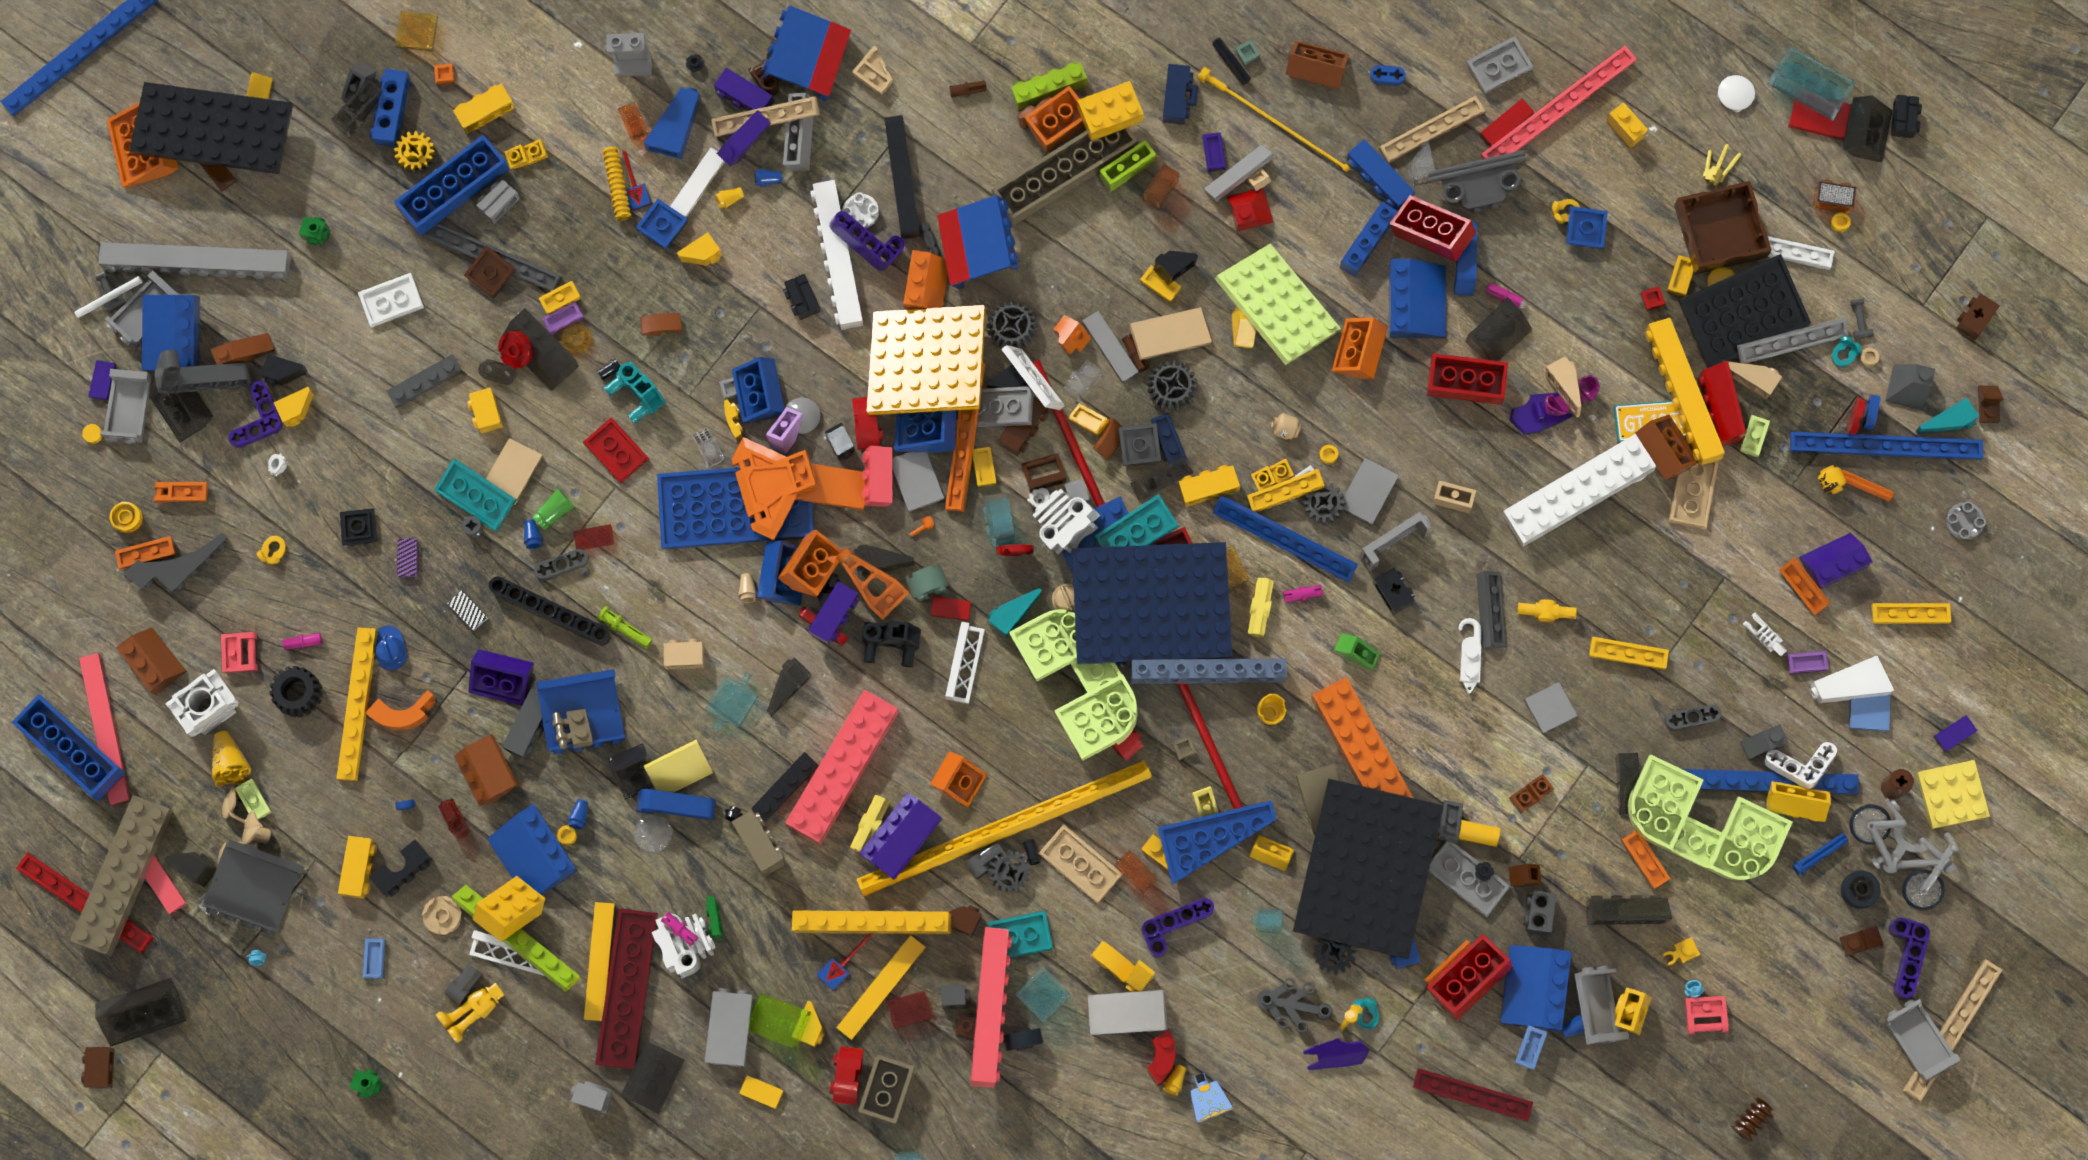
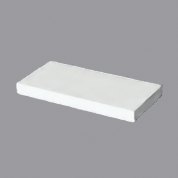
[1001,345,1065,410]

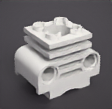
[1033,489,1100,555]
[165,669,239,737]
[652,914,716,979]

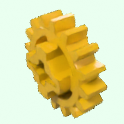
[394,131,436,172]

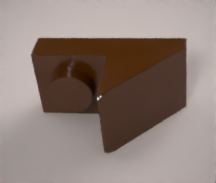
[1978,385,2003,423]
[1839,926,1884,957]

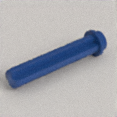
[1792,833,1848,875]

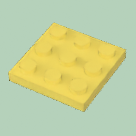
[1916,760,1990,830]

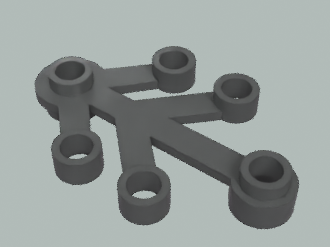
[1257,978,1333,1033]

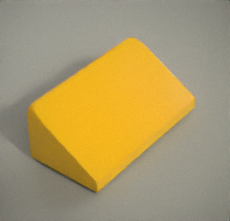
[247,72,273,99]
[1250,835,1294,871]

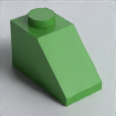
[1334,633,1380,670]

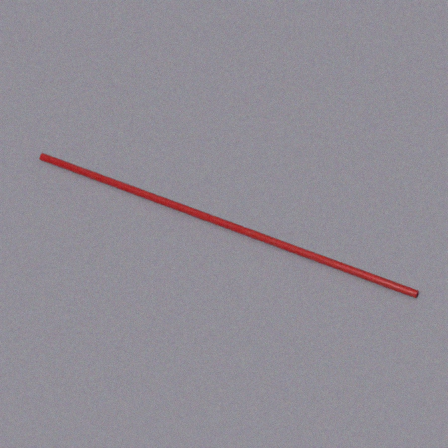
[1033,360,1243,809]

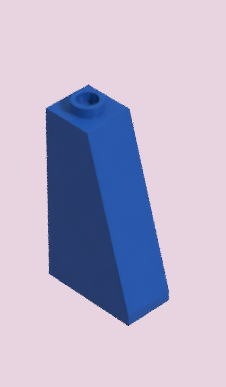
[644,87,701,159]

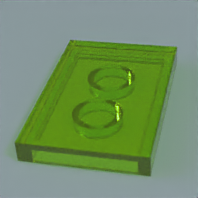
[749,993,811,1049]

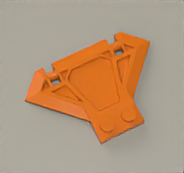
[731,437,818,541]

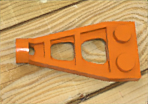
[836,547,910,620]

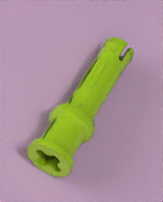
[597,606,653,649]

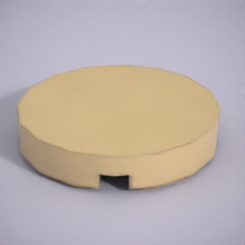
[422,896,462,935]

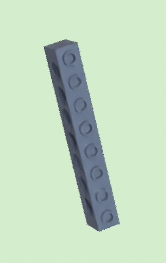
[1130,658,1287,684]

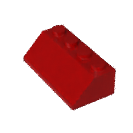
[1698,361,1746,446]
[1426,934,1513,1021]

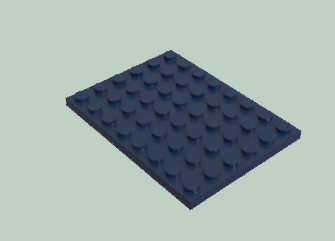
[1071,542,1232,664]

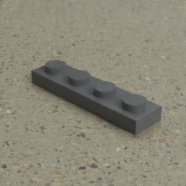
[386,354,463,409]

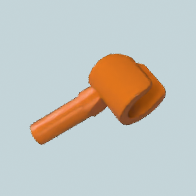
[910,516,934,537]

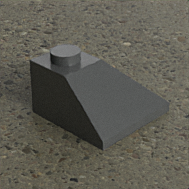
[1885,364,1936,410]

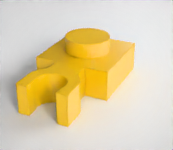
[1662,937,1700,966]

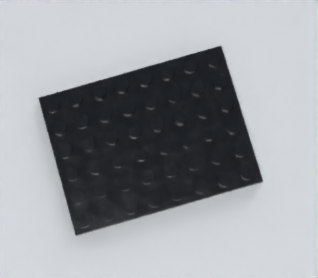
[1293,779,1444,959]

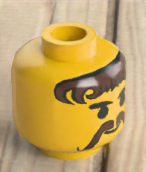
[1818,465,1847,495]

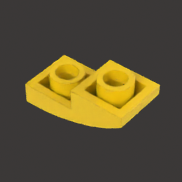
[505,139,548,169]
[724,399,744,442]
[1251,459,1295,491]
[1091,941,1135,982]

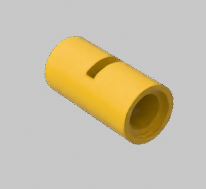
[1459,820,1500,847]

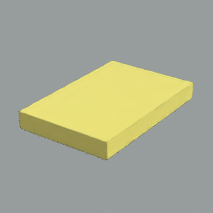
[644,740,713,793]

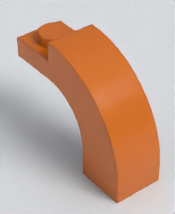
[365,690,437,731]

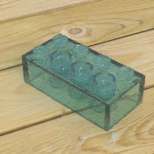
[1768,46,1856,121]

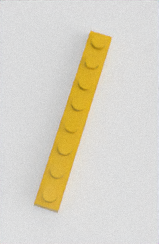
[336,628,378,781]

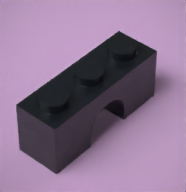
[369,839,433,897]

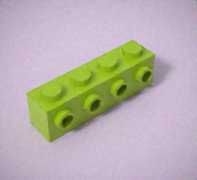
[1011,62,1087,111]

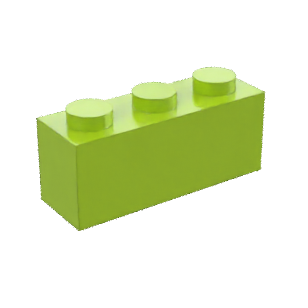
[1100,140,1156,192]

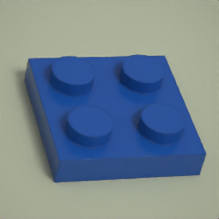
[636,199,688,250]
[1566,206,1608,249]

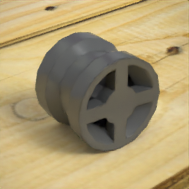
[462,516,483,538]

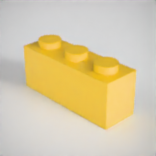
[453,83,515,135]
[1178,465,1240,507]
[1766,781,1831,822]
[338,836,377,899]

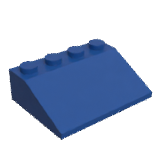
[1389,259,1446,339]
[142,295,200,371]
[894,410,957,453]
[487,804,578,895]
[1500,945,1572,1032]

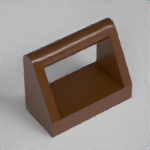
[1021,453,1066,493]

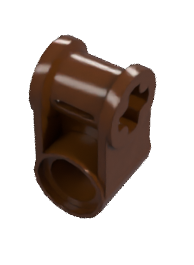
[748,59,779,96]

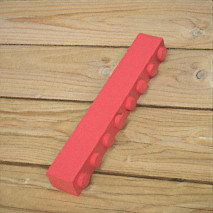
[970,927,1012,1088]

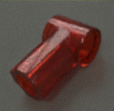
[438,798,469,838]

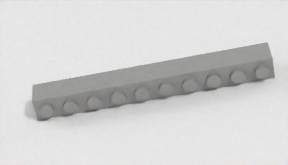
[98,242,291,280]

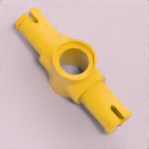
[1517,599,1577,622]

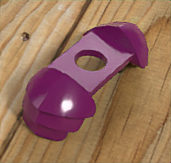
[1545,375,1600,416]

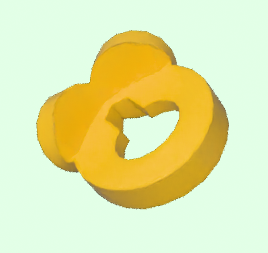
[1552,199,1580,225]
[257,536,286,564]
[1339,1004,1363,1031]

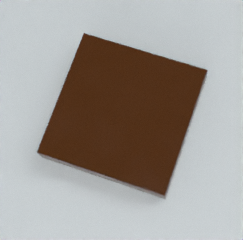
[464,246,516,298]

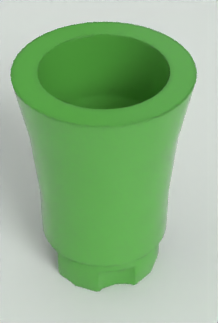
[532,488,575,530]

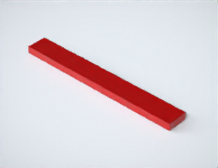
[16,852,154,954]

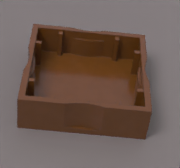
[1674,181,1772,274]

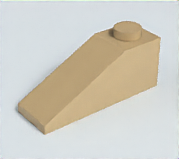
[1545,356,1581,417]
[1723,361,1782,400]

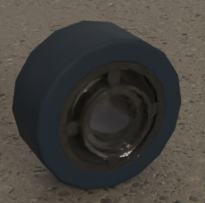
[1840,870,1881,909]
[1004,1028,1043,1051]

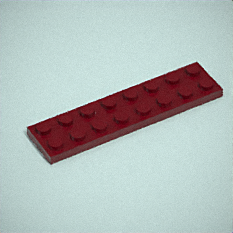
[595,908,658,1070]

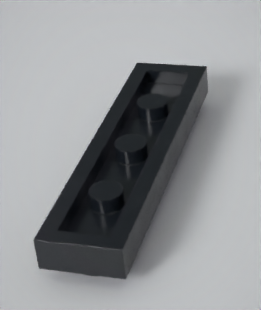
[751,752,819,822]

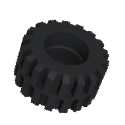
[269,666,323,717]

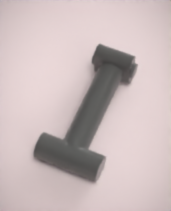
[95,271,126,312]
[1850,298,1874,339]

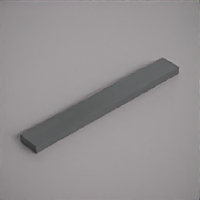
[420,223,562,292]

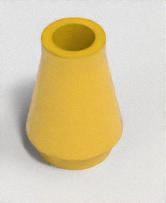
[715,187,744,209]
[1163,1065,1187,1096]

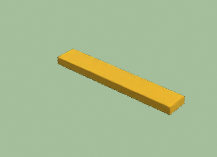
[584,902,615,1021]
[836,935,926,1040]

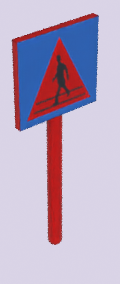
[622,150,651,211]
[816,934,872,991]

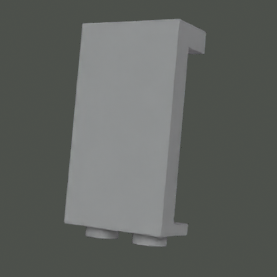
[606,33,652,77]
[105,270,179,348]
[100,369,153,445]
[1359,512,1431,573]
[1575,966,1629,1045]
[705,988,754,1068]
[1885,999,1961,1083]

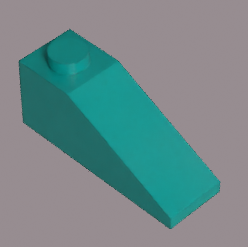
[1915,398,1980,434]
[988,588,1042,639]

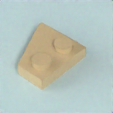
[852,46,893,96]

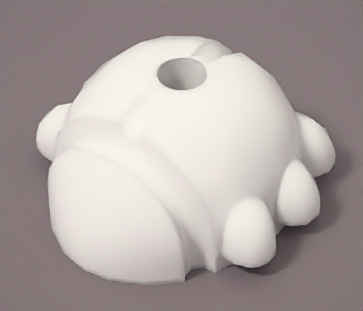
[268,453,287,476]
[1027,488,1050,508]

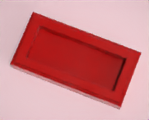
[931,596,971,621]

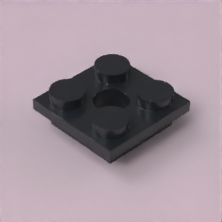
[340,508,377,546]

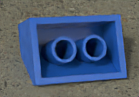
[732,357,785,423]
[757,540,802,606]

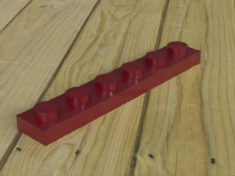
[1412,1068,1533,1122]

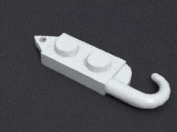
[1458,618,1482,695]

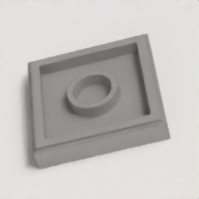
[1524,682,1577,734]

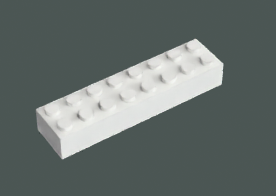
[1502,434,1656,547]

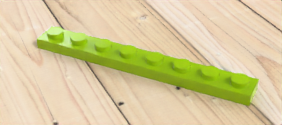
[452,885,580,992]

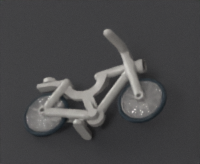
[1849,799,1959,910]

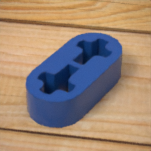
[1370,65,1406,86]
[1863,394,1881,430]

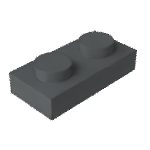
[1438,800,1463,843]

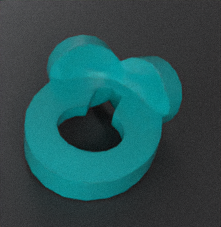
[1831,336,1862,367]
[1352,997,1379,1030]

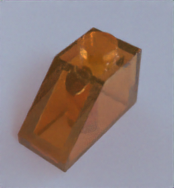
[617,102,649,141]

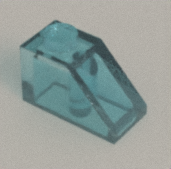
[1252,909,1283,935]

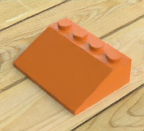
[107,102,179,188]

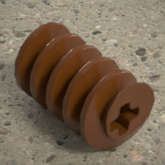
[1881,769,1914,799]
[1731,1097,1774,1142]

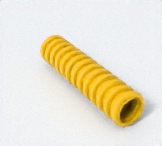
[602,146,632,221]

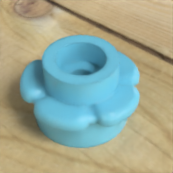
[247,950,266,966]
[1684,980,1704,998]

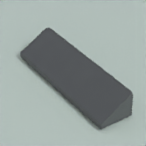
[1476,571,1506,649]

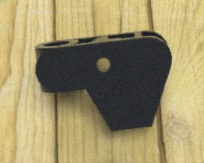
[862,620,921,667]

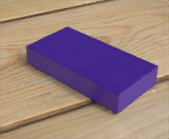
[1202,132,1226,172]
[88,360,116,401]
[1933,715,1978,752]

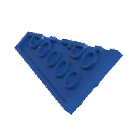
[1158,800,1276,885]

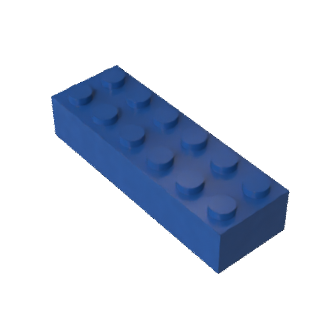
[394,135,509,236]
[11,694,126,801]

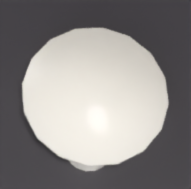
[1717,75,1755,112]
[842,192,879,229]

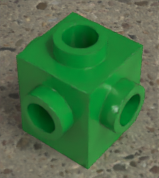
[298,217,330,246]
[349,1069,383,1099]

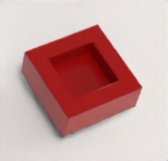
[1640,286,1665,311]

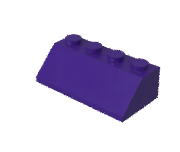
[859,792,943,880]

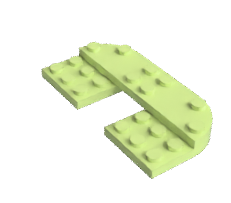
[1009,609,1138,761]
[1628,754,1792,881]

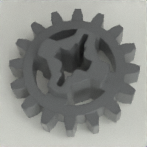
[1304,482,1346,524]
[988,850,1031,893]

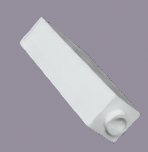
[1810,656,1894,703]

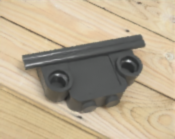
[1428,150,1527,214]

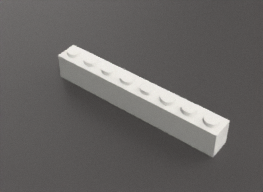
[810,180,863,330]

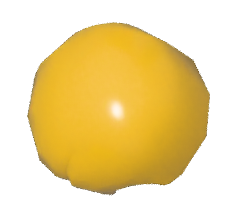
[1257,694,1287,725]

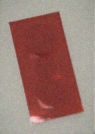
[573,524,615,550]

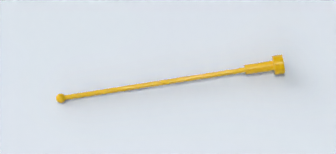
[1197,67,1350,172]

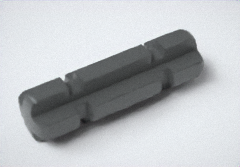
[920,222,940,256]

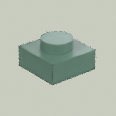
[1235,40,1260,65]

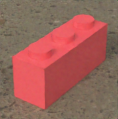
[862,446,892,507]

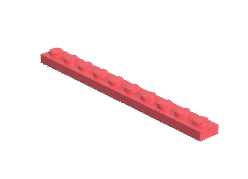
[1481,46,1637,159]

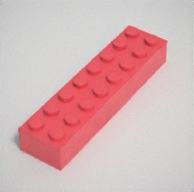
[785,689,899,846]

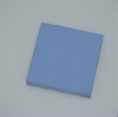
[1849,694,1890,731]

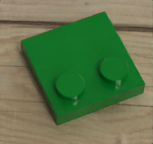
[706,896,724,941]

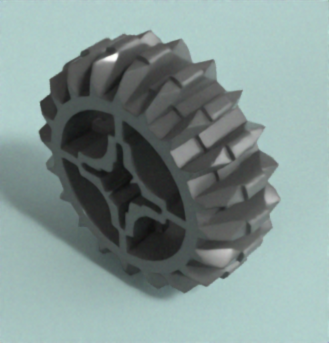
[986,300,1037,349]
[1147,360,1198,411]

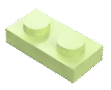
[1739,415,1770,458]
[235,779,272,820]

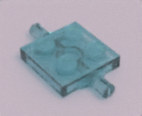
[705,672,759,732]

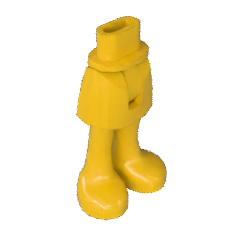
[436,983,505,1044]

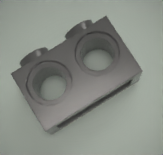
[1523,890,1557,935]
[941,985,970,1009]

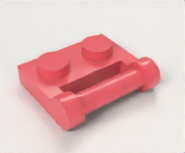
[221,632,258,674]
[1685,996,1728,1034]

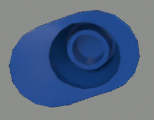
[375,626,407,670]

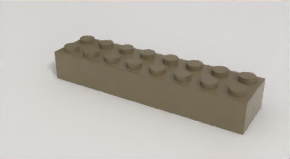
[992,127,1138,226]
[70,795,173,957]

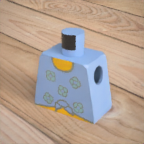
[1190,1073,1233,1123]

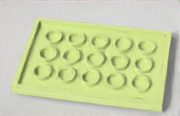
[1215,243,1341,365]

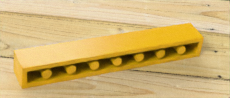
[1645,318,1725,466]
[792,911,951,934]

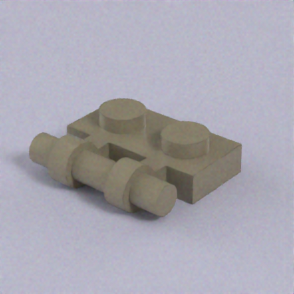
[552,709,593,749]

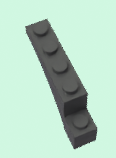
[124,532,227,592]

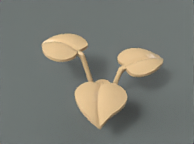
[218,786,271,863]

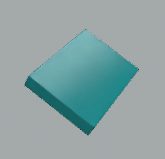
[988,911,1053,958]

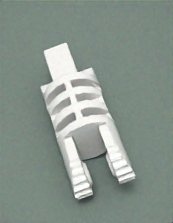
[1743,613,1787,656]

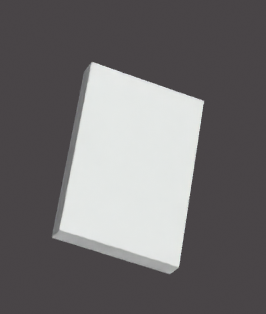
[358,273,424,328]

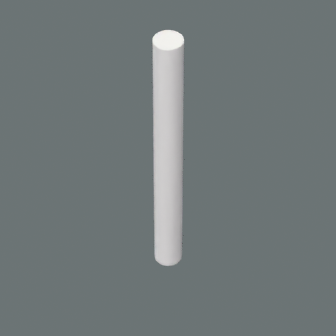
[75,276,143,318]

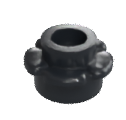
[686,54,704,72]
[724,806,743,822]
[1475,862,1494,881]

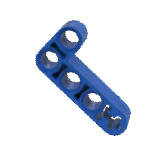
[1454,222,1477,296]
[636,789,716,820]

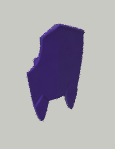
[1509,393,1573,435]
[1303,1038,1370,1070]

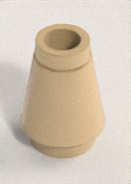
[738,573,757,603]

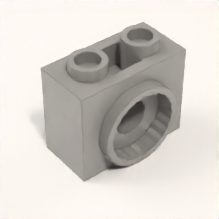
[570,1081,613,1114]

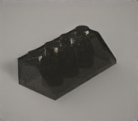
[500,308,579,391]
[1586,895,1672,925]
[95,978,186,1047]

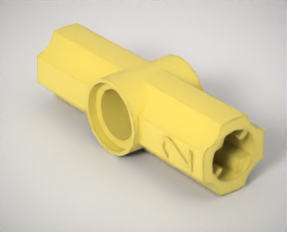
[1247,578,1274,638]
[850,795,891,853]

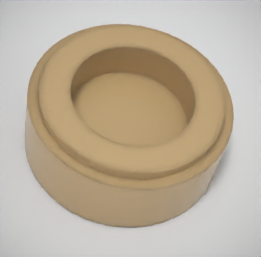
[1859,348,1880,368]

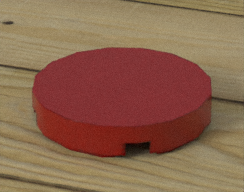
[498,331,533,369]
[1847,397,1866,435]
[996,544,1034,556]

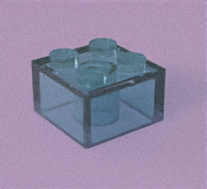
[982,497,1015,547]
[1015,967,1071,1025]

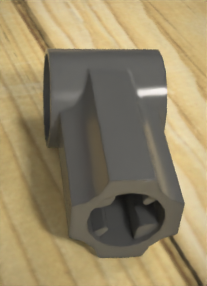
[965,842,1004,879]
[445,964,483,1006]

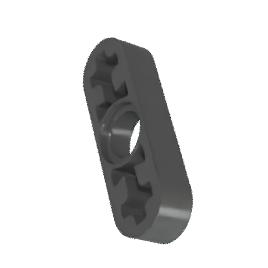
[534,549,589,581]
[1665,705,1722,731]

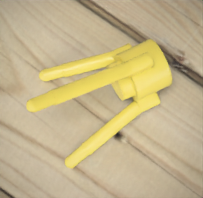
[1703,144,1741,186]

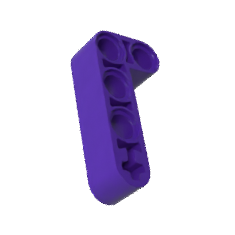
[830,211,905,271]
[1142,898,1214,958]
[1888,918,1930,1000]

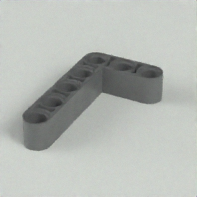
[155,350,251,394]

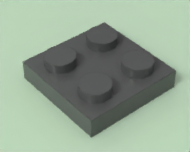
[1118,423,1161,466]

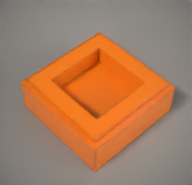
[434,63,455,85]

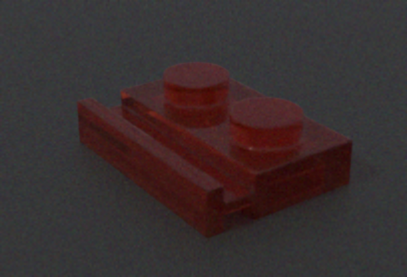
[887,990,932,1030]

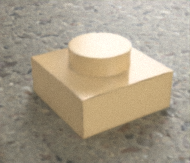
[1247,168,1272,191]

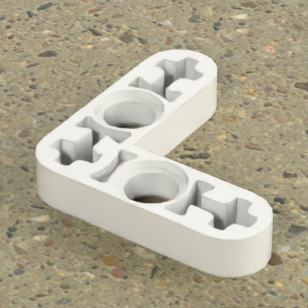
[1765,742,1837,789]

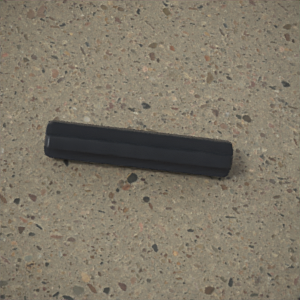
[1212,38,1251,85]

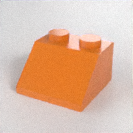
[930,751,987,808]

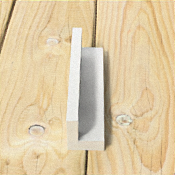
[946,622,985,704]
[469,930,545,976]

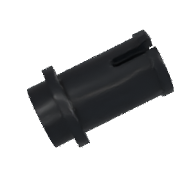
[596,358,620,381]
[1023,839,1041,866]

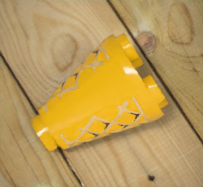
[212,731,251,787]

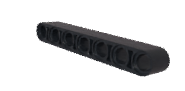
[884,115,920,239]
[489,576,611,646]

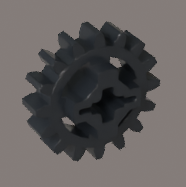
[1313,938,1356,975]

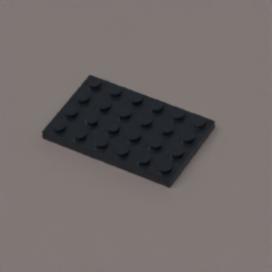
[1678,254,1811,368]

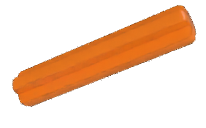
[1842,470,1894,501]

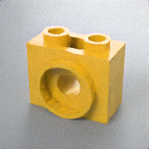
[1614,987,1651,1035]

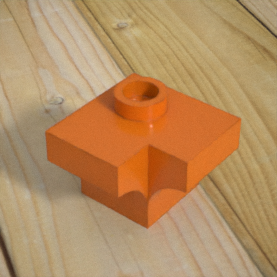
[1053,315,1091,355]

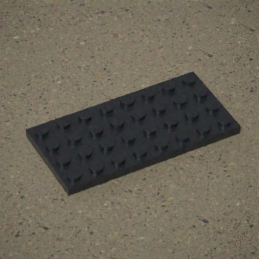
[129,82,293,174]

